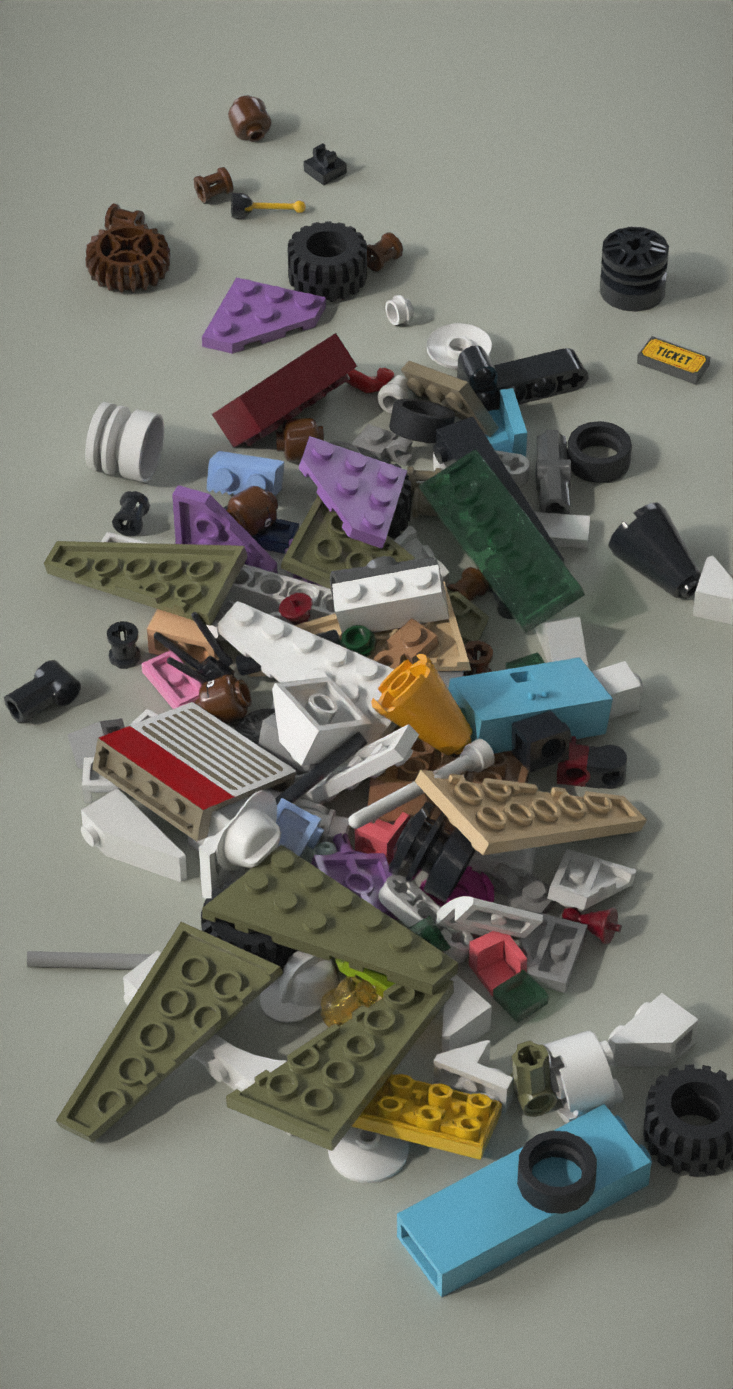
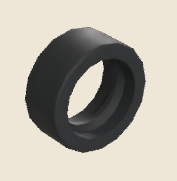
[389,399,455,443]
[567,421,632,483]
[517,1131,597,1214]

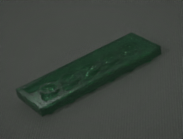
[418,449,585,634]

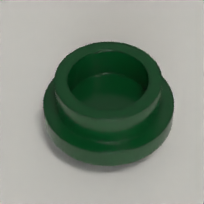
[340,625,377,657]

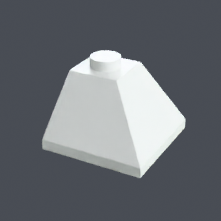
[272,676,372,766]

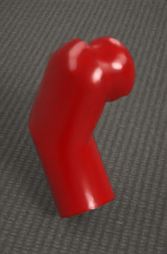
[345,367,394,393]

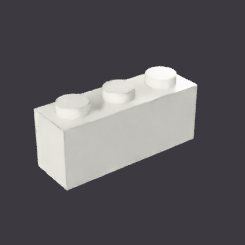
[332,564,449,635]

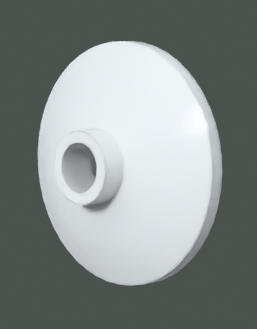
[427,323,492,369]
[328,1127,409,1183]

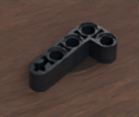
[457,346,589,411]

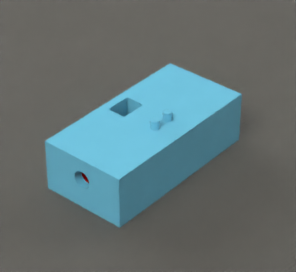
[448,657,613,754]

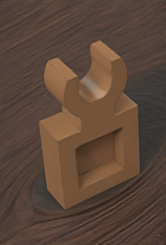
[374,618,439,669]

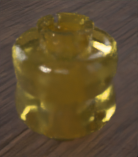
[321,976,378,1027]

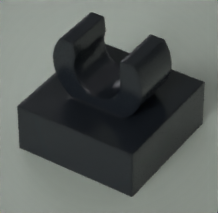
[303,143,347,186]

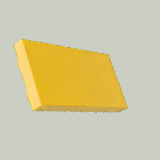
[351,1074,502,1160]

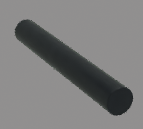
[275,732,368,805]

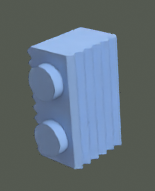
[206,451,284,496]

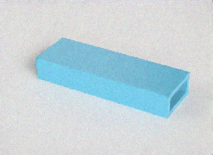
[397,1104,652,1297]

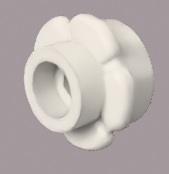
[385,295,414,326]

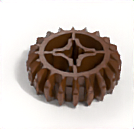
[85,222,171,294]

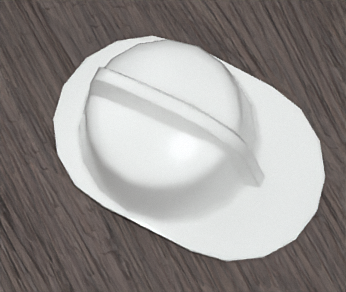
[216,790,281,872]
[260,951,347,1023]

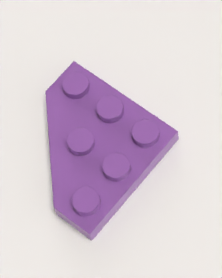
[202,277,326,354]
[299,436,407,549]
[172,485,278,574]

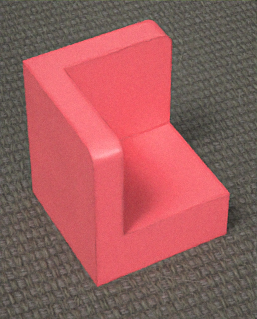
[355,812,410,865]
[469,931,527,997]

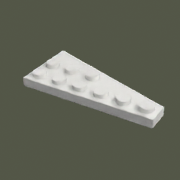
[218,601,397,749]

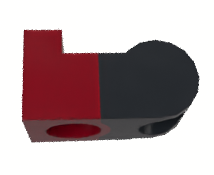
[557,736,627,789]

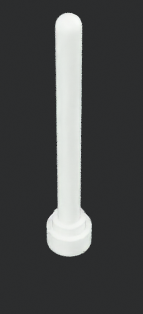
[349,739,494,829]

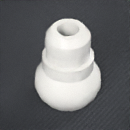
[378,375,408,413]

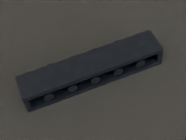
[433,416,565,588]

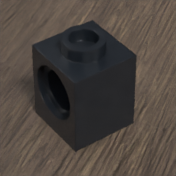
[512,710,572,773]

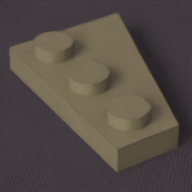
[401,361,499,437]

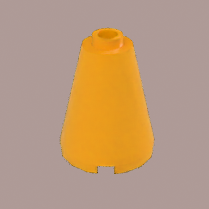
[371,654,472,755]

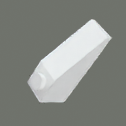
[81,788,187,882]

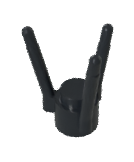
[154,612,235,684]

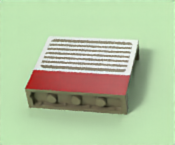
[92,702,297,842]

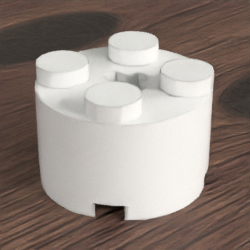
[544,1030,623,1123]

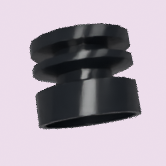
[599,227,669,312]
[388,801,476,903]

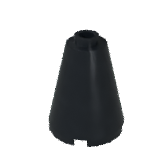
[608,502,701,598]

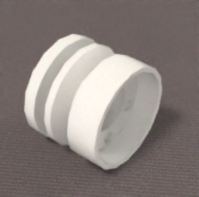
[85,402,165,483]

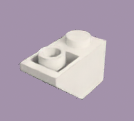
[608,993,698,1067]

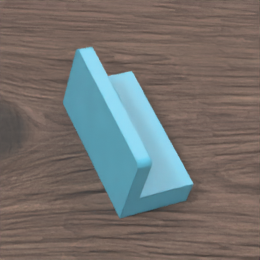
[485,388,527,457]

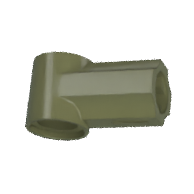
[510,1040,557,1117]

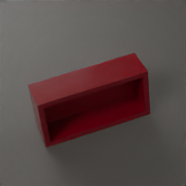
[212,333,358,448]

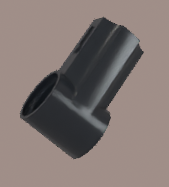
[4,660,81,723]

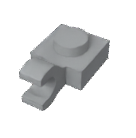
[351,424,413,465]
[491,863,556,914]

